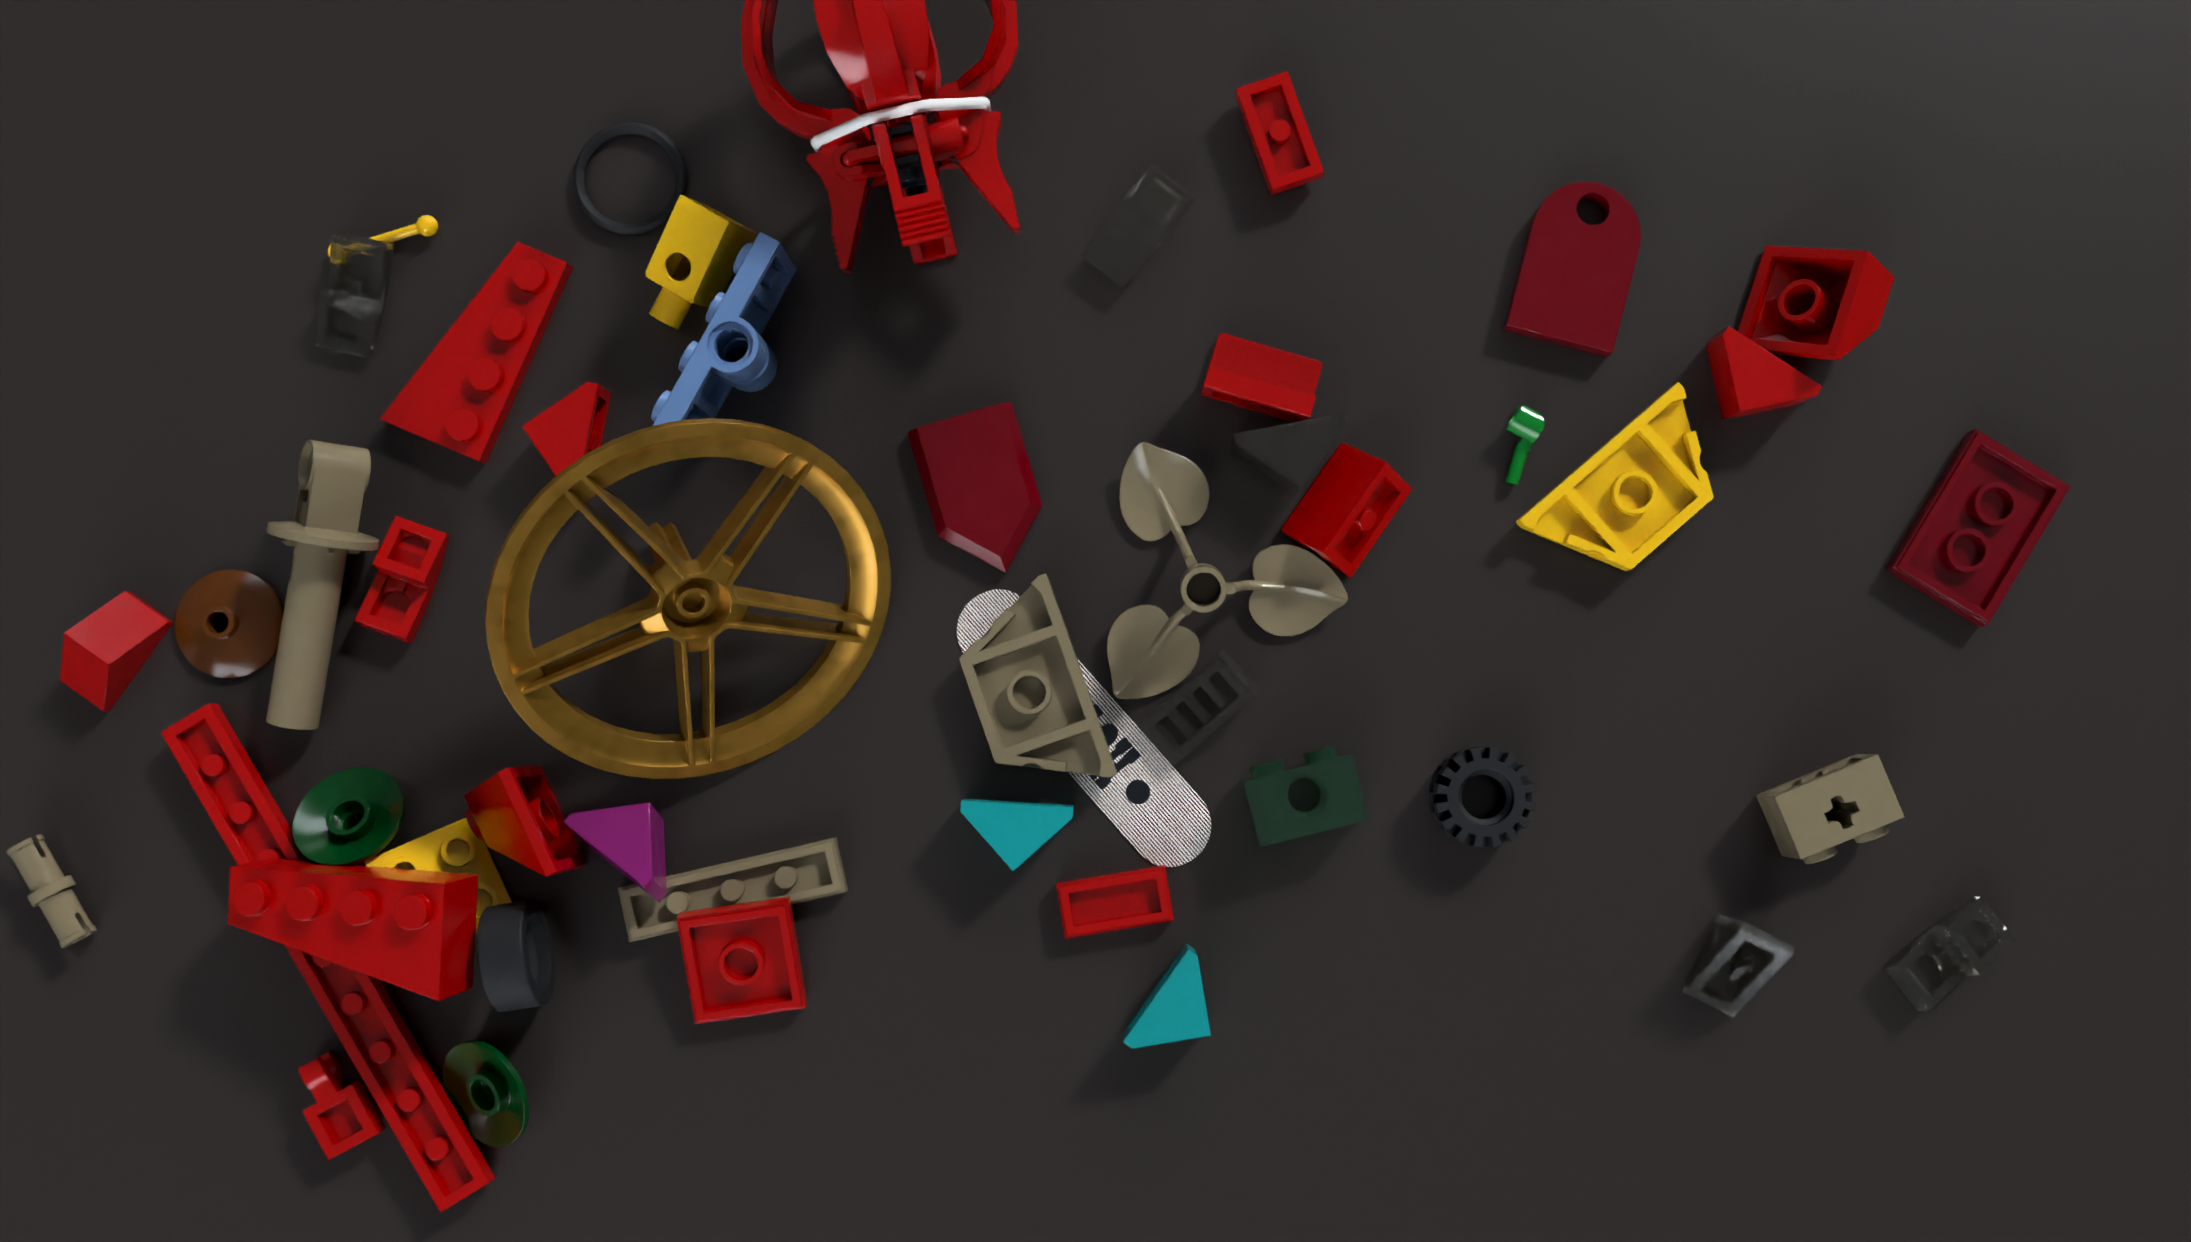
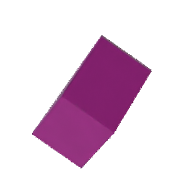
[564,802,667,903]

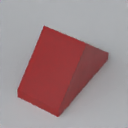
[1706,326,1823,420]
[522,382,612,499]
[60,591,174,712]

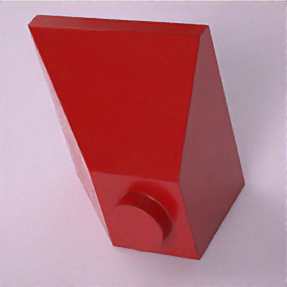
[1738,245,1895,360]
[464,765,587,877]

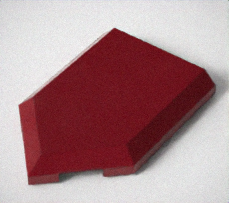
[907,402,1042,573]

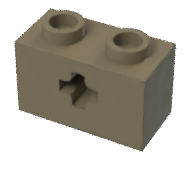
[1756,754,1905,864]

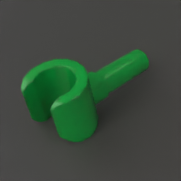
[1505,405,1545,485]

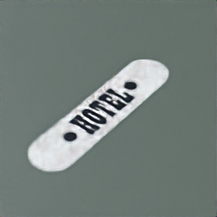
[957,589,1212,867]

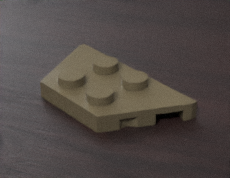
[959,573,1118,777]

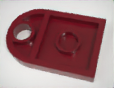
[1502,181,1641,357]

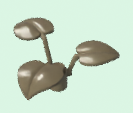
[1107,442,1348,699]

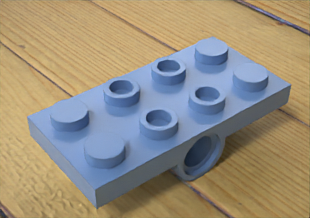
[651,232,797,426]

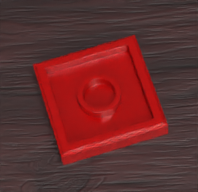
[676,896,807,1024]

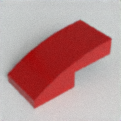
[355,516,449,644]

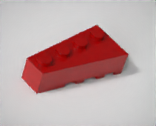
[228,858,478,1001]

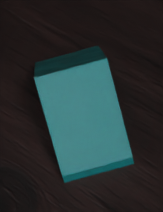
[960,799,1074,871]
[1122,944,1211,1049]

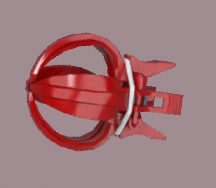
[741,0,1020,274]

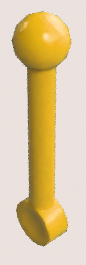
[328,215,438,264]

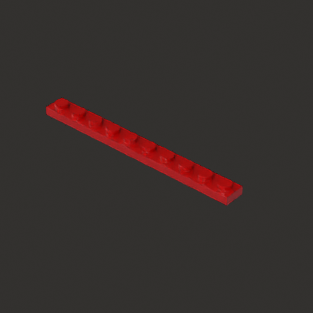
[161,703,496,1212]

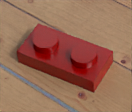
[1235,71,1324,195]

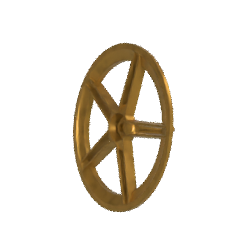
[485,418,891,779]

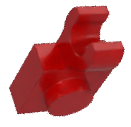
[298,1050,386,1160]

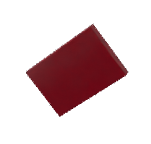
[1885,429,2071,627]

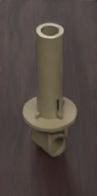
[266,440,380,730]

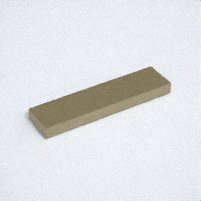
[618,837,848,942]

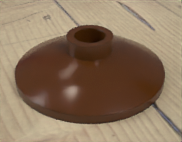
[175,570,284,678]

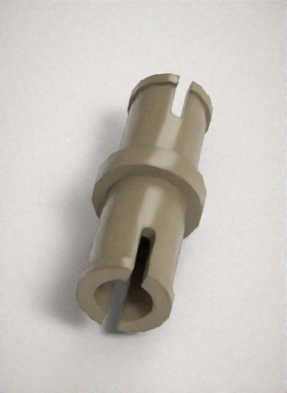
[6,834,97,948]

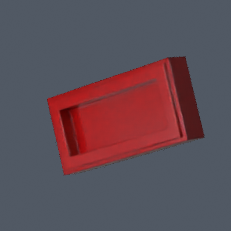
[1056,865,1174,939]

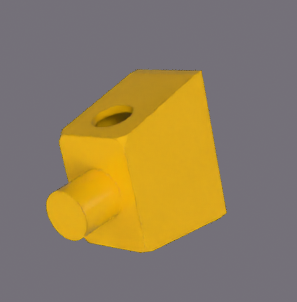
[645,194,757,329]

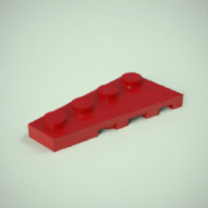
[380,242,573,464]

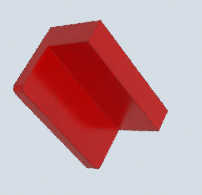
[1201,333,1322,426]
[1282,443,1412,578]

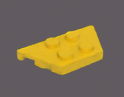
[1516,382,1714,571]

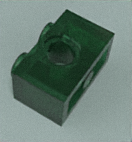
[1240,746,1369,847]

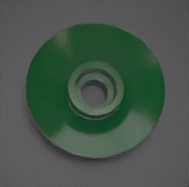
[292,767,405,866]
[442,1040,529,1147]

